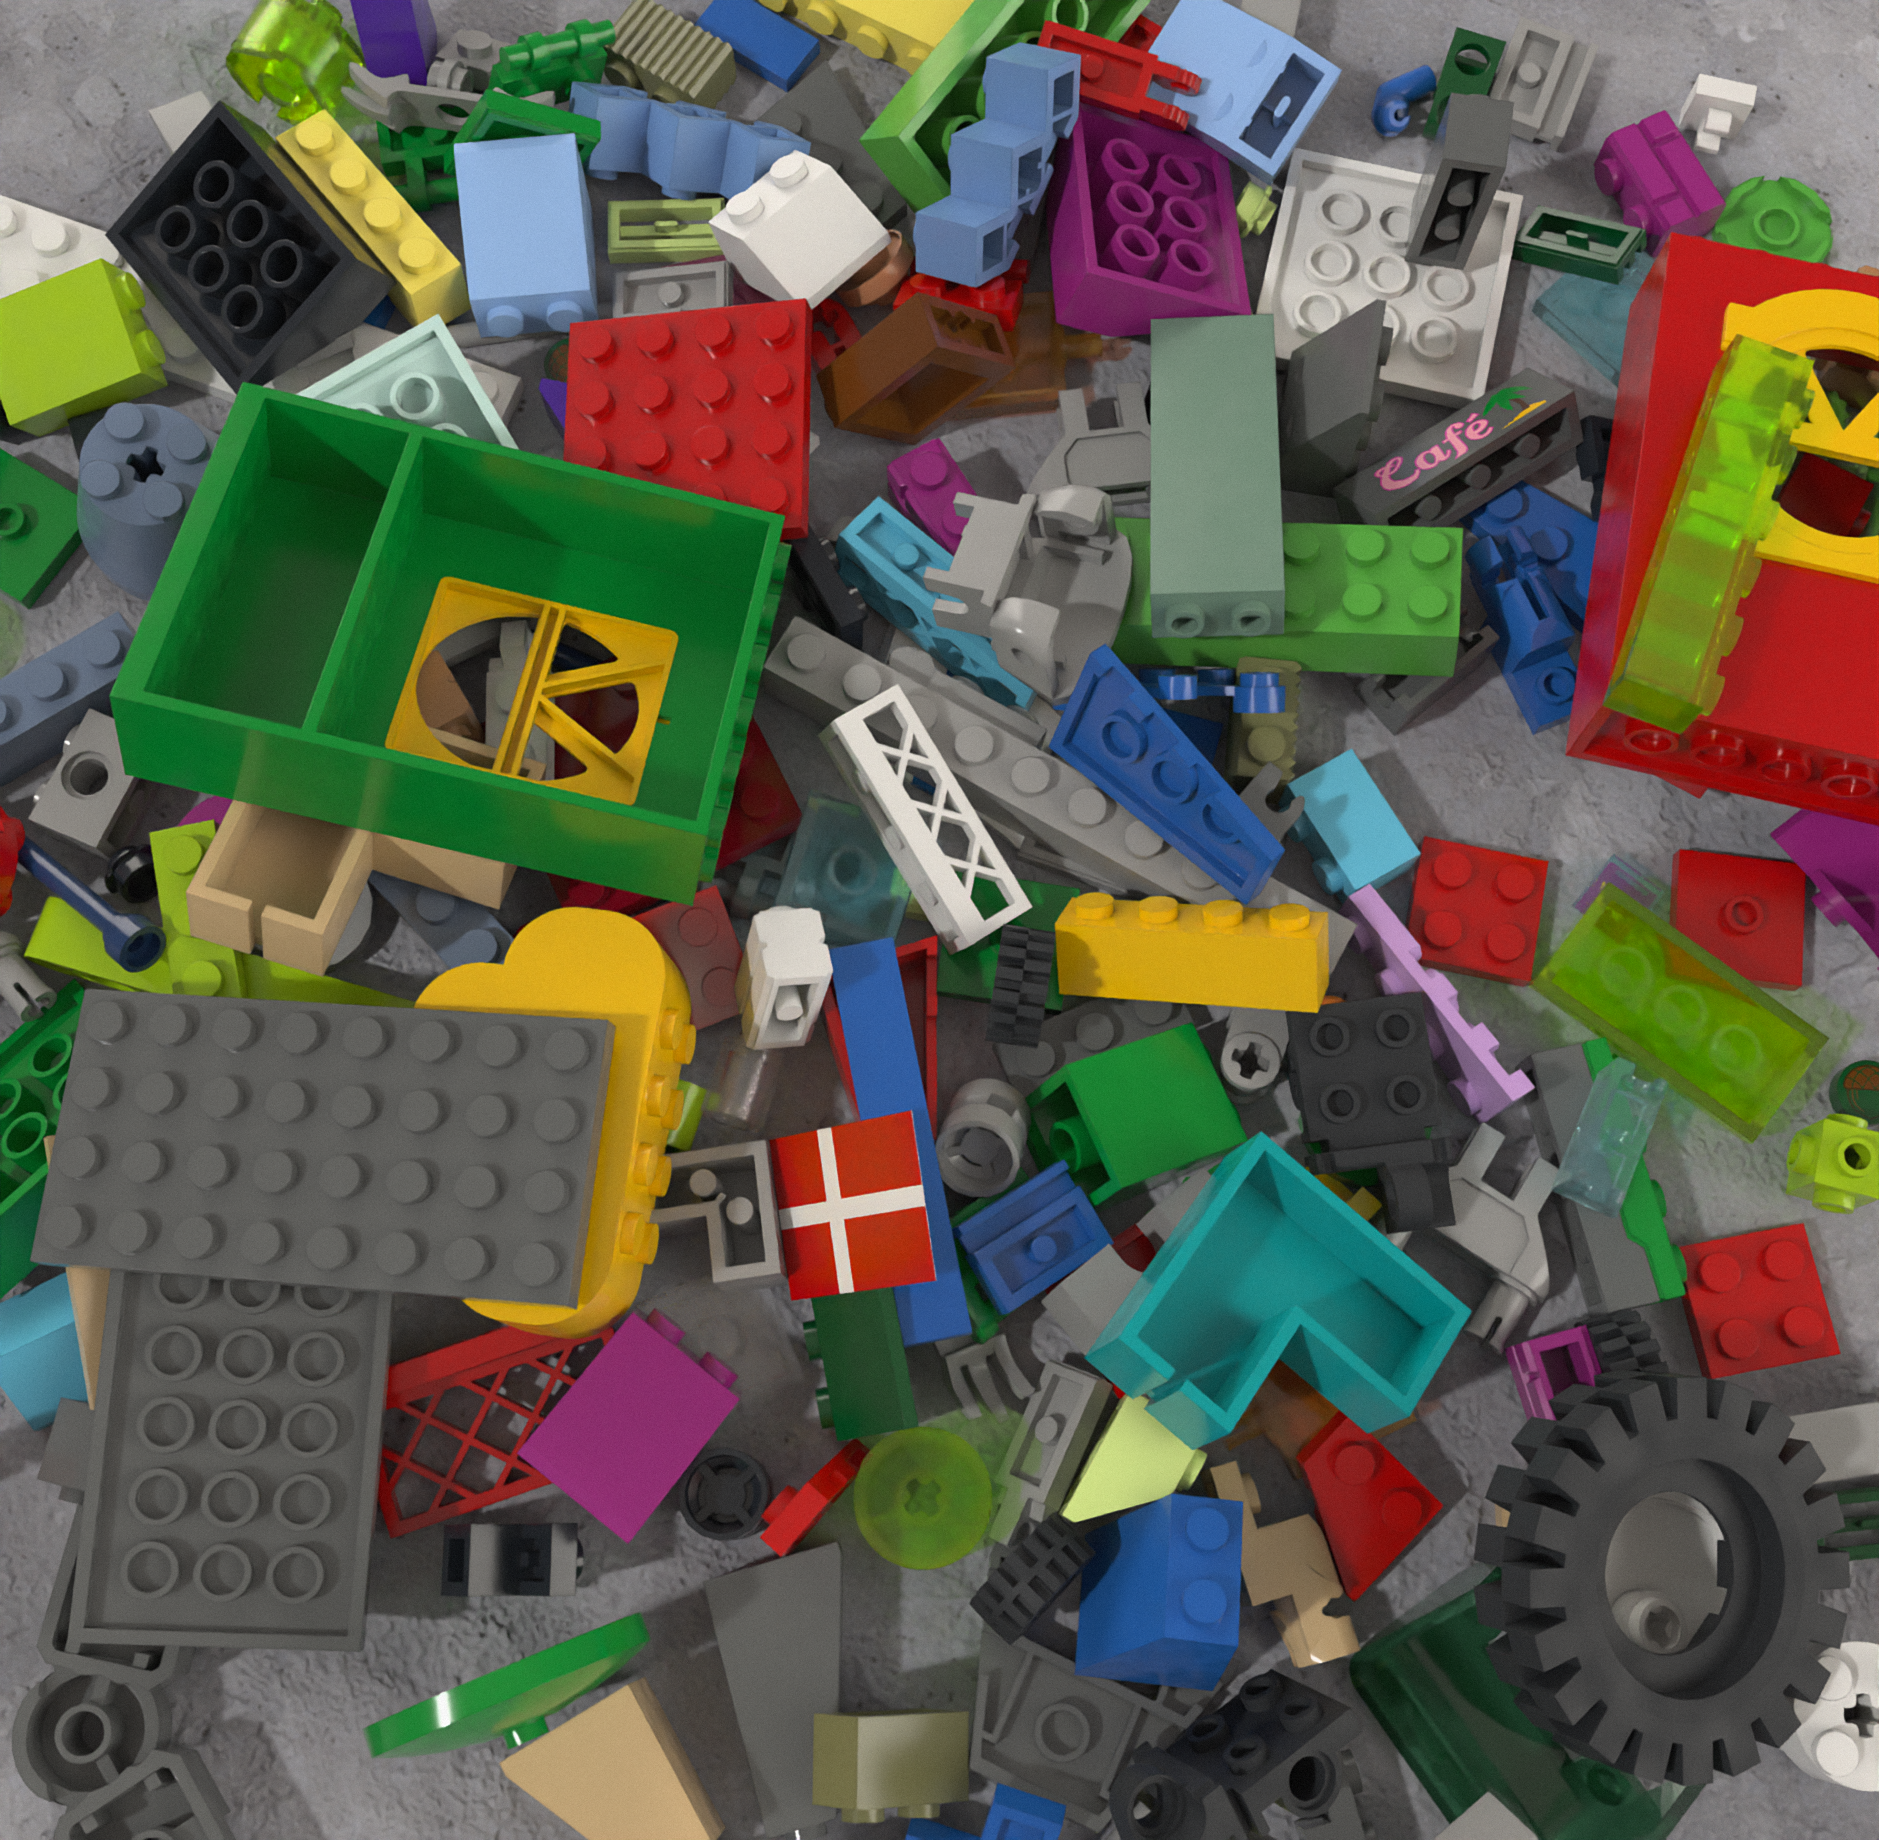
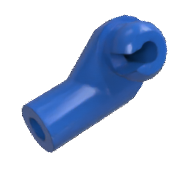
[1371,65,1437,137]

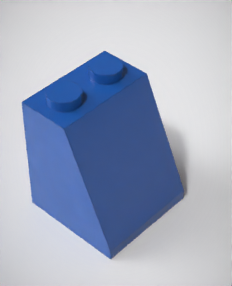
[1074,1493,1243,1691]

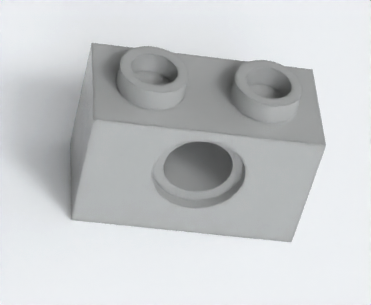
[28,708,162,862]

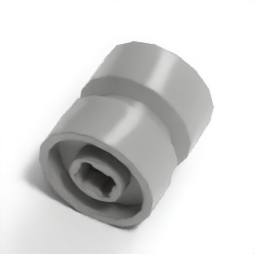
[935,1079,1031,1197]

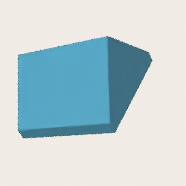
[0,1272,89,1431]

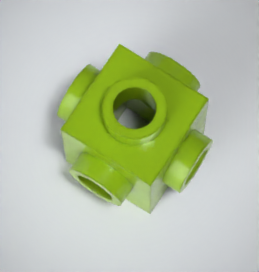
[1785,1114,1879,1214]

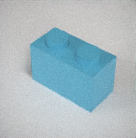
[1278,749,1421,904]

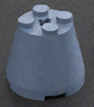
[77,402,220,601]

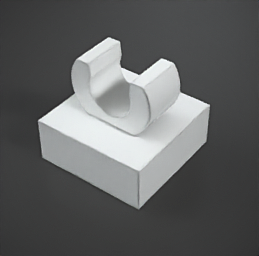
[1678,74,1757,155]

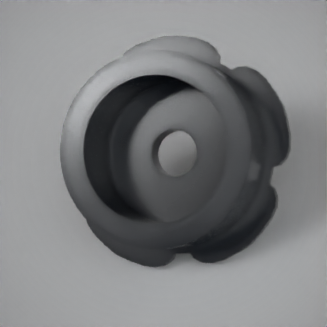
[104,844,158,903]

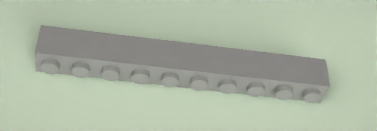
[763,615,1358,977]

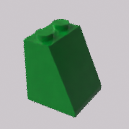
[1025,1022,1248,1214]

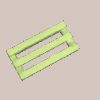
[608,198,726,264]

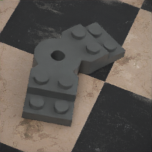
[12,1504,236,1840]

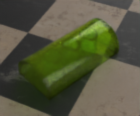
[1529,882,1829,1145]

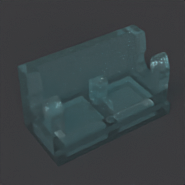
[1551,1057,1669,1219]

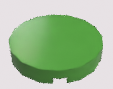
[1711,176,1834,263]

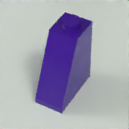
[350,0,437,86]

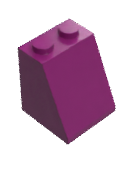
[517,1308,742,1544]

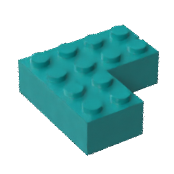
[1084,1131,1472,1451]

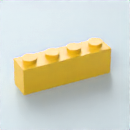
[1055,892,1329,1013]

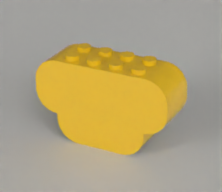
[414,907,696,1339]

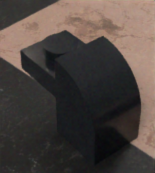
[441,1523,584,1597]

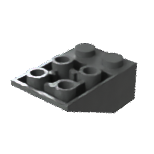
[1278,299,1393,499]

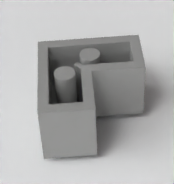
[649,1139,789,1294]

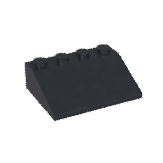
[105,100,397,395]

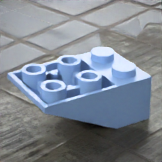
[1147,0,1342,186]

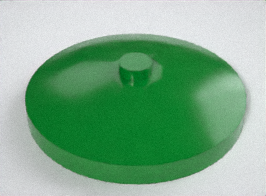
[362,1612,651,1759]

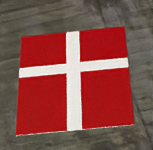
[769,1110,937,1301]

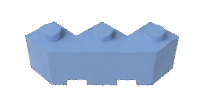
[913,42,1081,288]
[568,81,811,200]

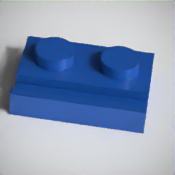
[951,1160,1114,1315]

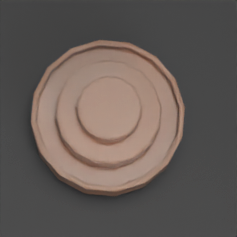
[834,229,914,307]

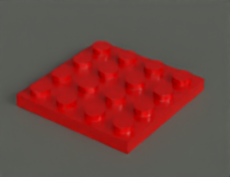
[563,298,812,540]

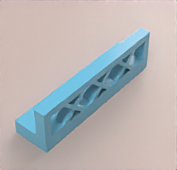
[835,496,1037,712]

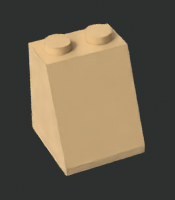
[499,1677,726,1840]

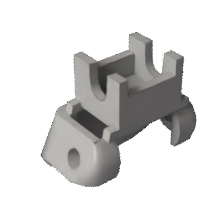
[923,484,1133,706]

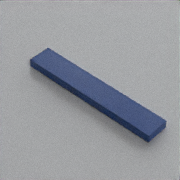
[828,937,972,1348]

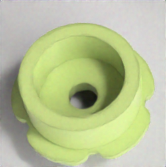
[1235,181,1277,239]

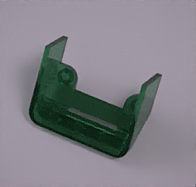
[1349,1562,1706,1840]

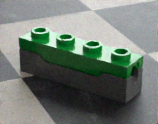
[1515,1037,1687,1319]

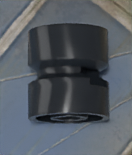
[678,1447,775,1541]

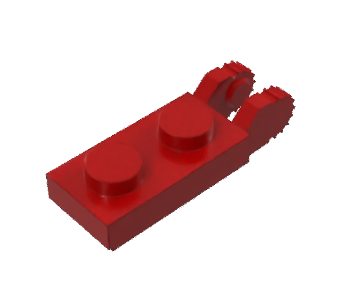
[1037,20,1202,131]

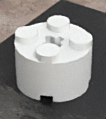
[1780,1640,1879,1792]

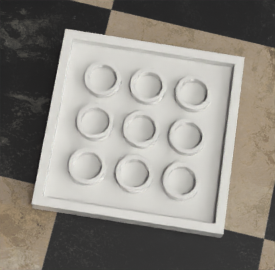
[1255,148,1523,409]

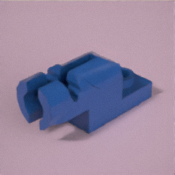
[1464,525,1577,735]

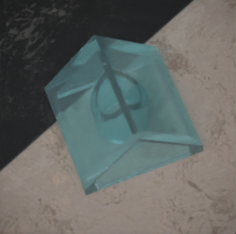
[771,788,912,946]

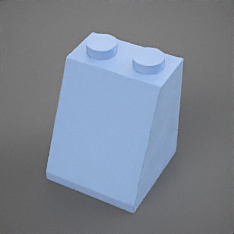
[454,133,599,338]

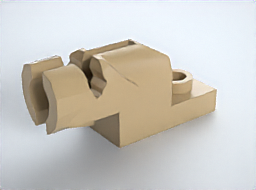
[1200,1461,1360,1668]

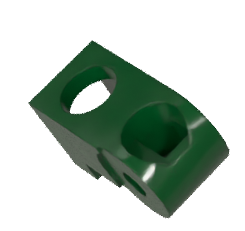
[1421,27,1507,141]

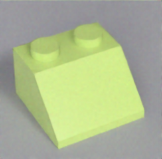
[1057,1394,1207,1524]

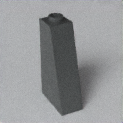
[703,1542,844,1840]

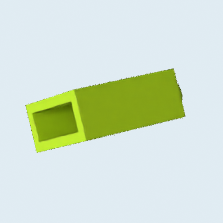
[0,258,168,437]

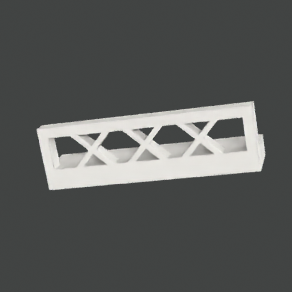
[817,684,1032,955]

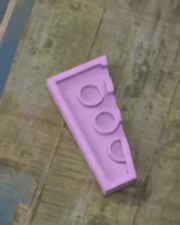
[1338,884,1535,1125]

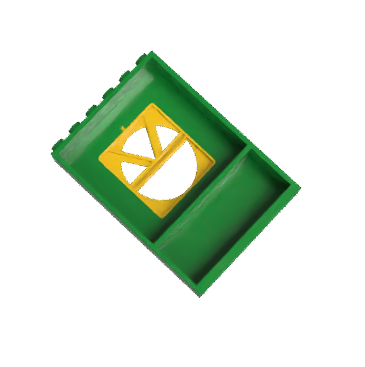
[109,382,792,906]

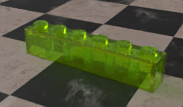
[1602,334,1815,734]

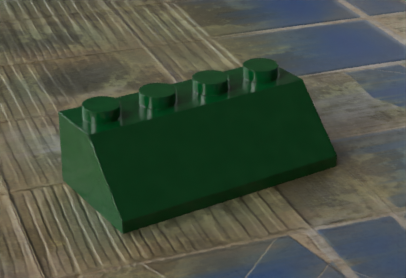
[803,1287,919,1441]

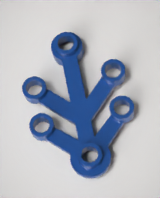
[1053,668,1286,713]

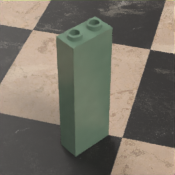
[1150,314,1285,638]

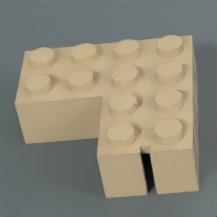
[186,726,547,977]

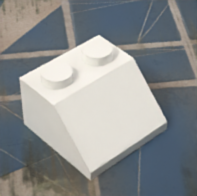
[708,150,892,310]

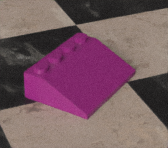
[1045,102,1252,337]

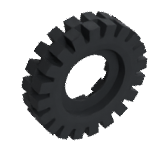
[1474,1369,1850,1786]

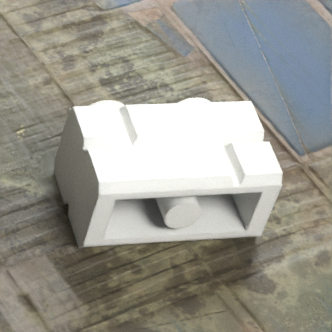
[734,906,833,1050]

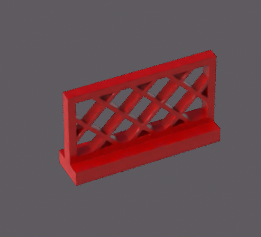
[378,1325,616,1539]

